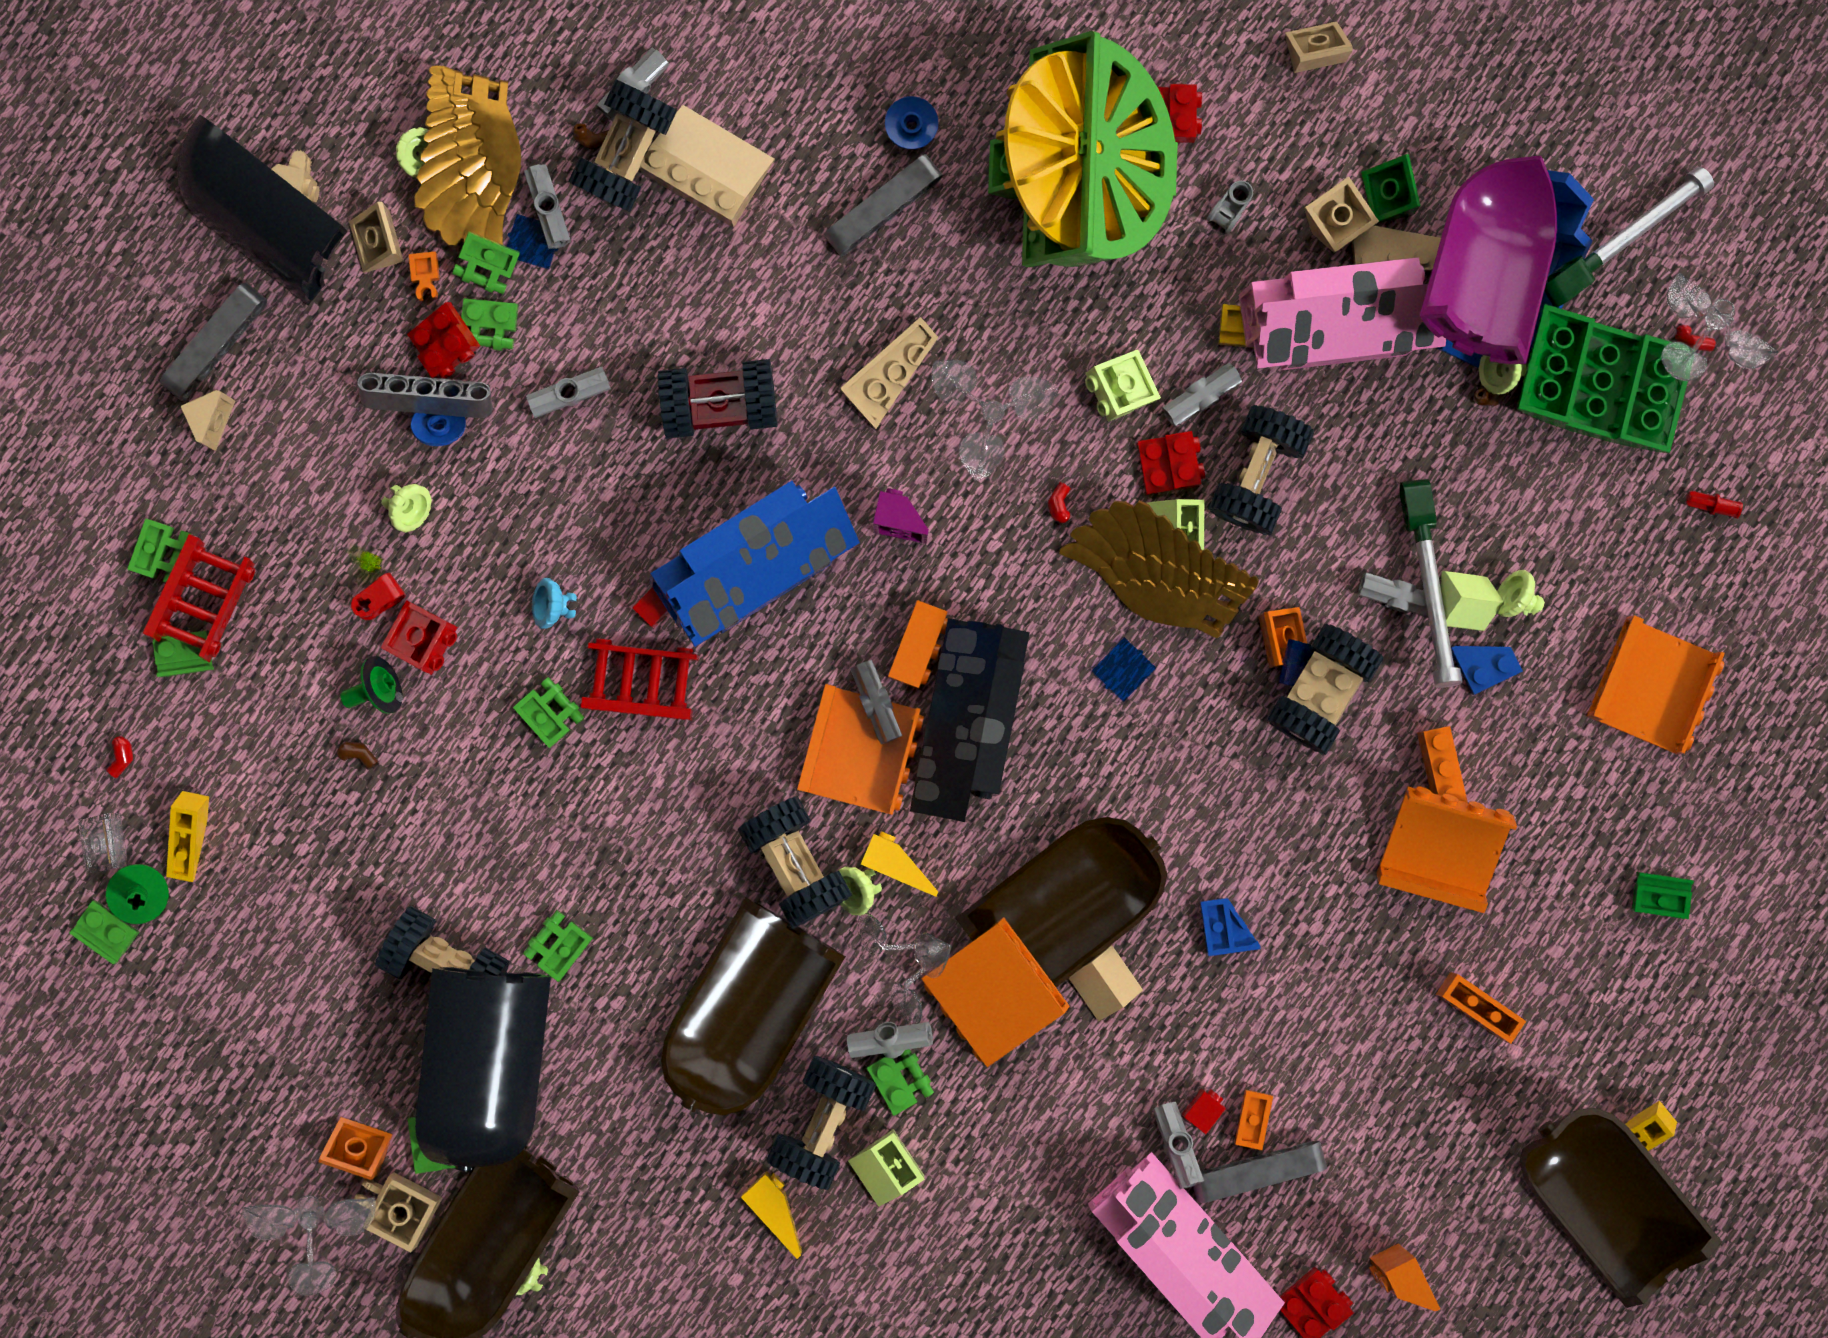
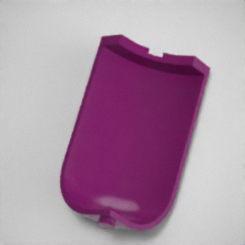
[1420,155,1557,364]

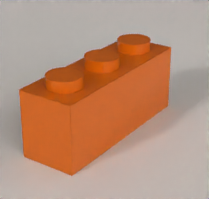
[888,600,948,689]
[1417,726,1468,803]
[1435,972,1526,1044]

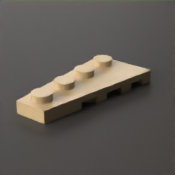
[1352,225,1441,272]
[840,317,938,429]

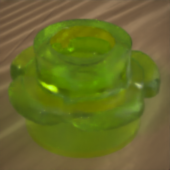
[356,550,383,573]

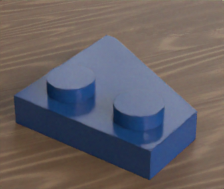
[1451,646,1523,695]
[1200,898,1261,956]

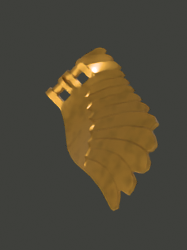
[414,66,521,246]
[1059,500,1259,638]

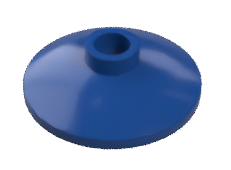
[885,96,939,150]
[411,413,466,446]

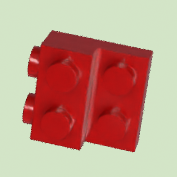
[1158,84,1202,143]
[407,302,480,379]
[1137,431,1205,495]
[381,600,458,675]
[1279,1267,1354,1338]

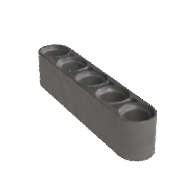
[824,154,943,257]
[160,282,268,401]
[357,373,493,418]
[1193,1140,1327,1203]

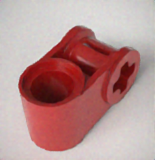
[351,573,406,621]

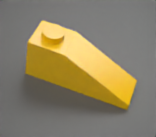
[166,791,209,882]
[861,831,938,897]
[1625,1101,1677,1151]
[741,1171,802,1259]

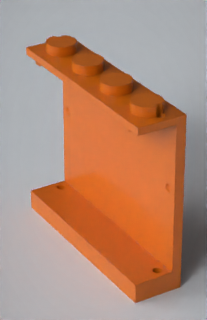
[1586,615,1725,754]
[797,684,924,815]
[1377,786,1517,913]
[921,917,1070,1067]

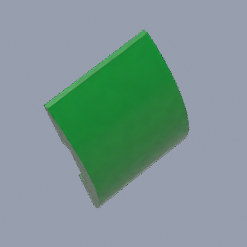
[1517,304,1696,453]

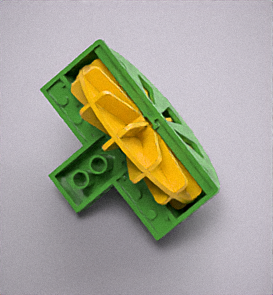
[988,31,1178,267]

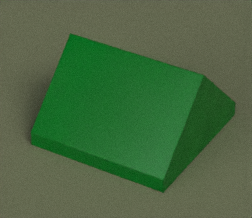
[1361,154,1421,223]

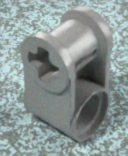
[1206,181,1253,234]

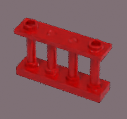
[143,534,255,663]
[581,638,699,721]

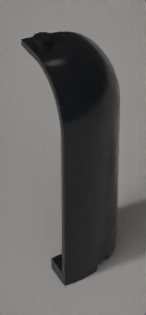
[177,115,348,306]
[415,967,551,1171]

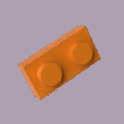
[1234,1089,1273,1150]

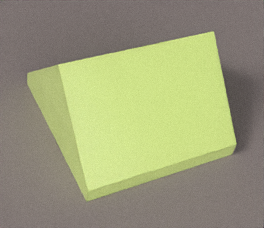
[1441,571,1504,631]

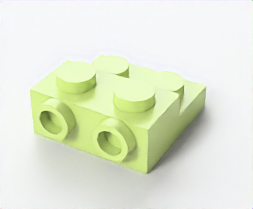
[1085,350,1161,422]

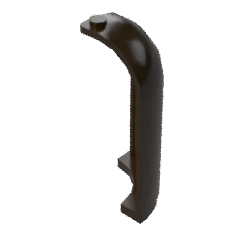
[955,817,1167,987]
[661,897,846,1115]
[1519,1108,1722,1308]
[396,1146,580,1338]

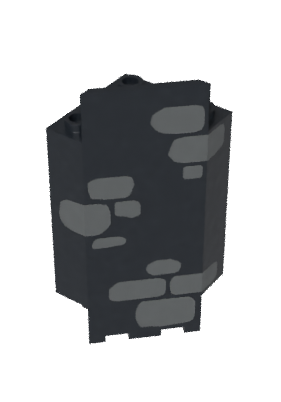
[910,618,1030,822]

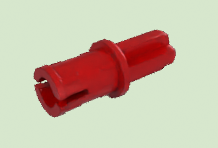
[1686,491,1743,519]

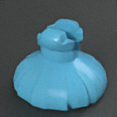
[532,578,577,629]

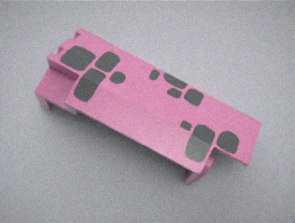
[1239,258,1446,370]
[1088,1152,1285,1338]

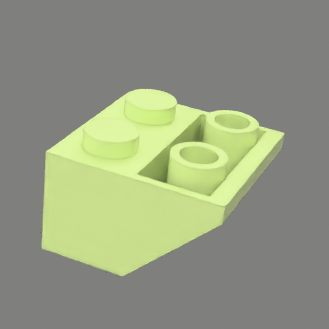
[1147,499,1204,550]
[848,1129,925,1207]

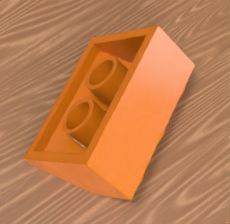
[1369,1243,1440,1312]

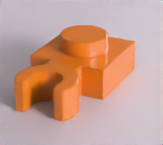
[409,251,440,301]

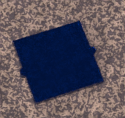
[507,214,559,270]
[1092,637,1156,702]
[1279,639,1314,686]

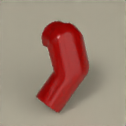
[1675,325,1716,352]
[1048,482,1071,523]
[106,736,133,778]

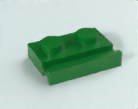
[1632,872,1694,919]

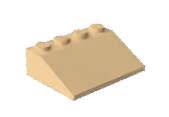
[640,105,775,228]

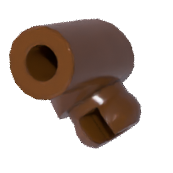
[573,123,609,149]
[1473,388,1514,406]
[337,742,379,770]

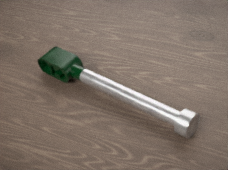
[1544,167,1714,307]
[1399,479,1462,688]

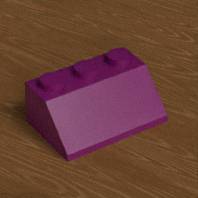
[873,488,929,544]

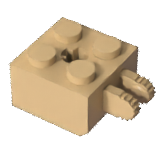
[272,150,319,202]
[353,1172,443,1253]

